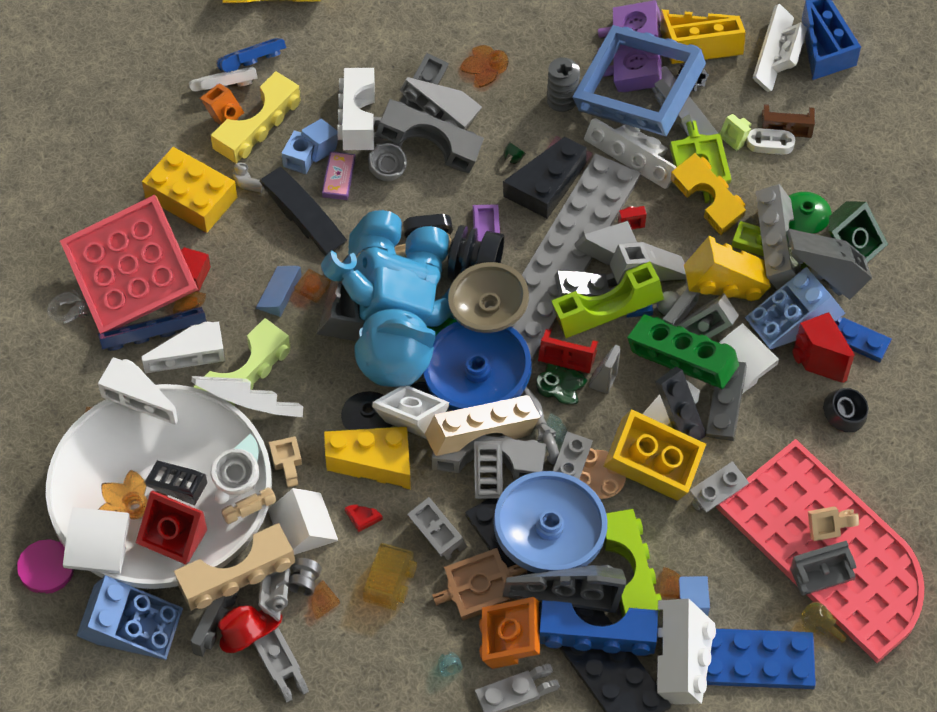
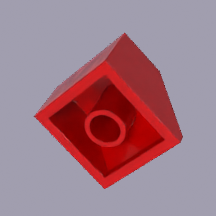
[792,312,855,383]

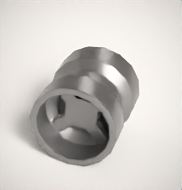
[286,558,322,596]

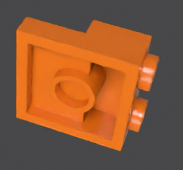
[479,597,540,669]

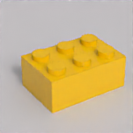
[142,147,237,233]
[603,409,706,501]

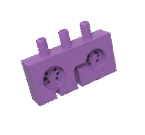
[598,0,662,92]

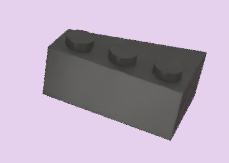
[317,255,365,341]

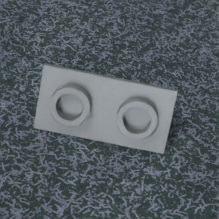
[553,431,593,479]
[689,461,749,513]
[258,568,290,621]

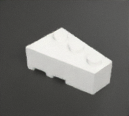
[657,599,716,705]

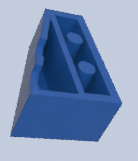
[802,0,861,80]

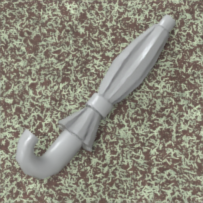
[522,387,559,465]

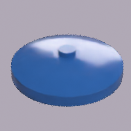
[424,322,532,411]

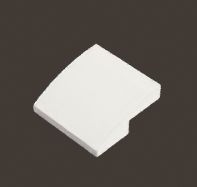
[719,323,779,394]
[63,507,130,574]

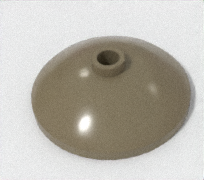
[448,262,529,333]

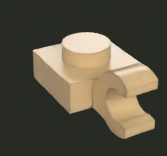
[269,436,302,487]
[808,506,859,541]

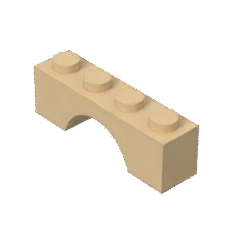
[425,396,540,456]
[174,523,295,611]

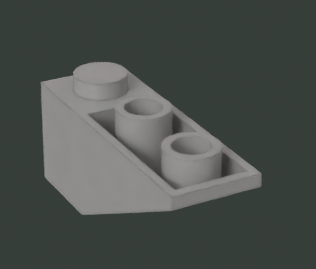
[400,77,482,130]
[610,242,687,284]

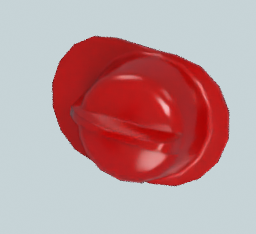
[218,605,282,653]

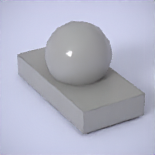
[657,288,699,326]

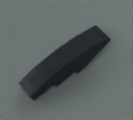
[259,166,347,256]

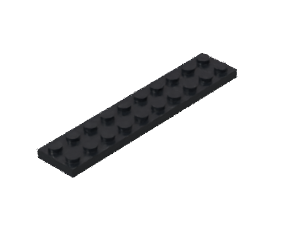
[465,490,671,712]

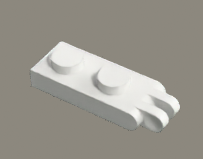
[189,66,258,91]

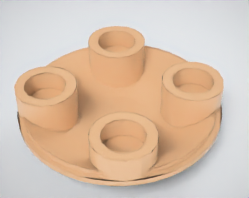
[579,448,626,499]

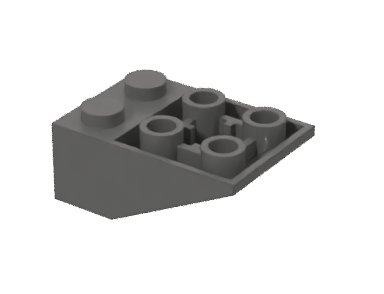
[786,229,872,300]

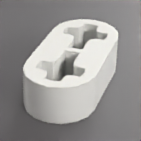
[746,128,795,155]

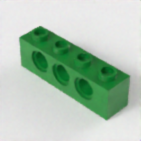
[627,314,739,389]

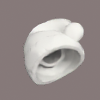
[211,449,259,504]

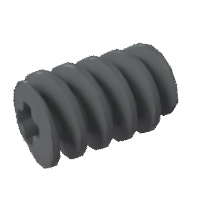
[547,57,580,112]

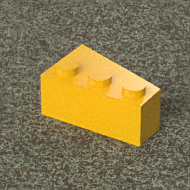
[684,236,771,301]
[324,427,411,490]

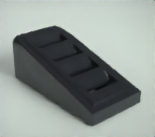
[144,460,208,506]

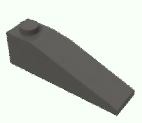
[502,565,626,613]

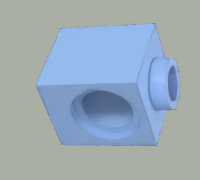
[282,130,315,174]

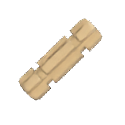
[221,487,276,524]

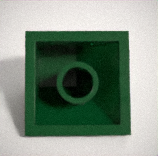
[829,201,888,263]

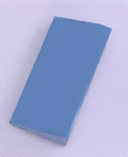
[256,266,302,317]

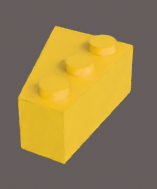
[660,9,746,64]

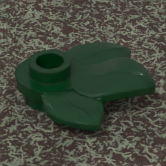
[536,364,587,405]

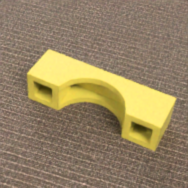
[211,71,301,163]

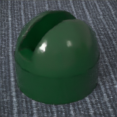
[503,142,526,164]

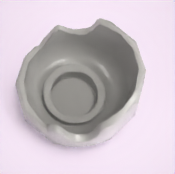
[368,143,407,181]

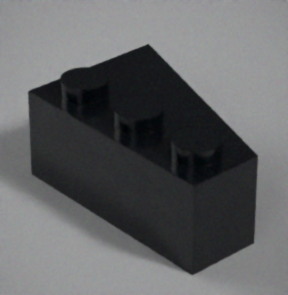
[503,137,587,219]

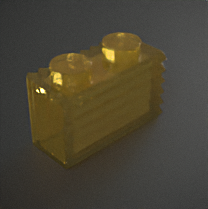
[363,543,417,611]

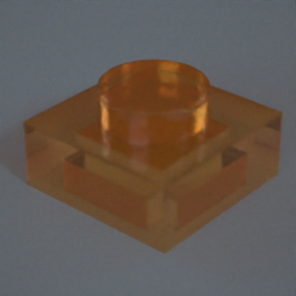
[294,269,331,303]

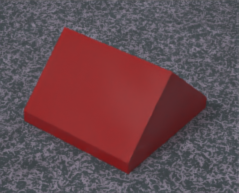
[136,490,207,565]

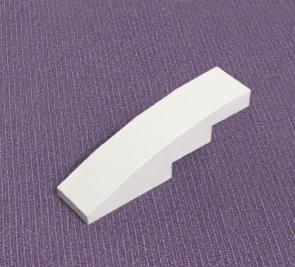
[192,376,303,417]

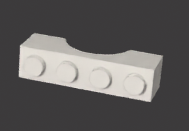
[338,68,375,150]

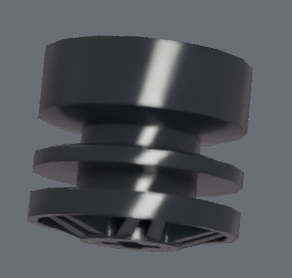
[448,225,505,280]

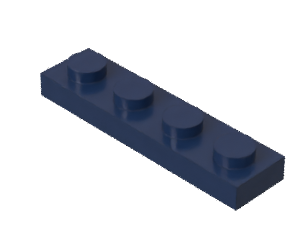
[98,307,207,351]

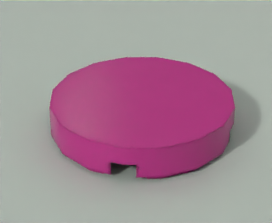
[17,539,74,594]

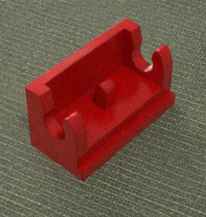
[538,329,598,374]

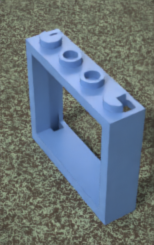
[573,25,706,136]

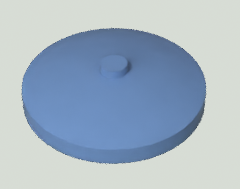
[493,471,607,573]

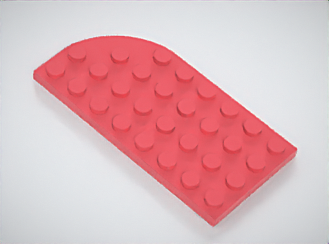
[716,439,924,663]

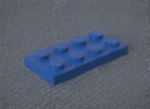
[706,629,816,689]

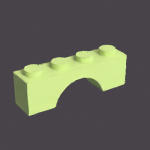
[194,318,290,406]

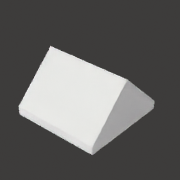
[372,386,449,439]
[268,488,338,555]

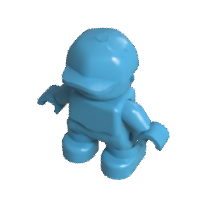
[321,210,455,387]

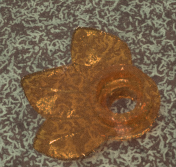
[460,45,509,88]
[98,470,148,520]

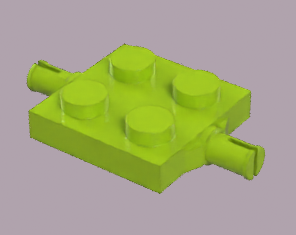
[670,120,732,204]

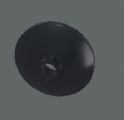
[341,391,392,430]

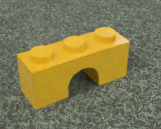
[670,153,746,235]

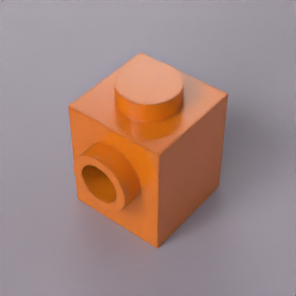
[200,83,244,125]

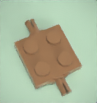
[432,548,527,621]

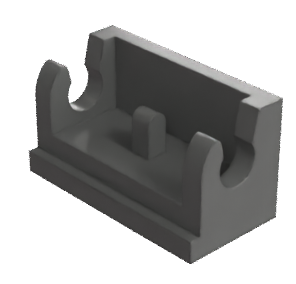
[790,541,857,596]

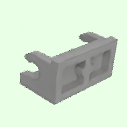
[407,497,467,560]

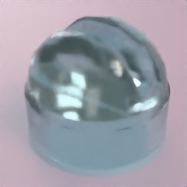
[438,652,463,677]

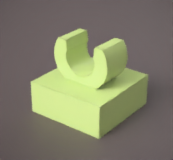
[720,114,752,151]

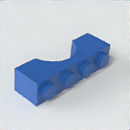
[540,600,658,656]

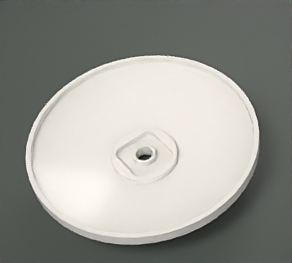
[46,384,272,589]

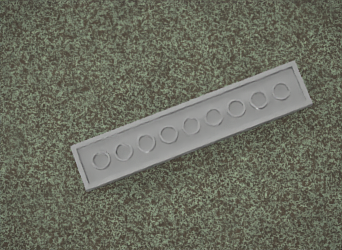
[511,153,641,362]

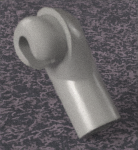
[232,163,264,193]

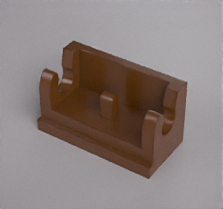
[762,104,815,138]

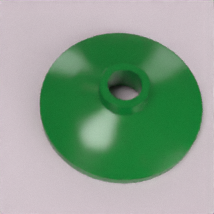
[789,192,832,234]

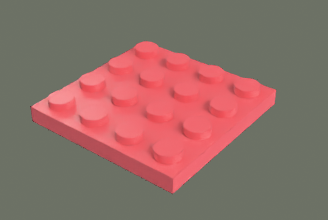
[60,195,198,334]

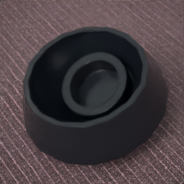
[823,388,869,432]

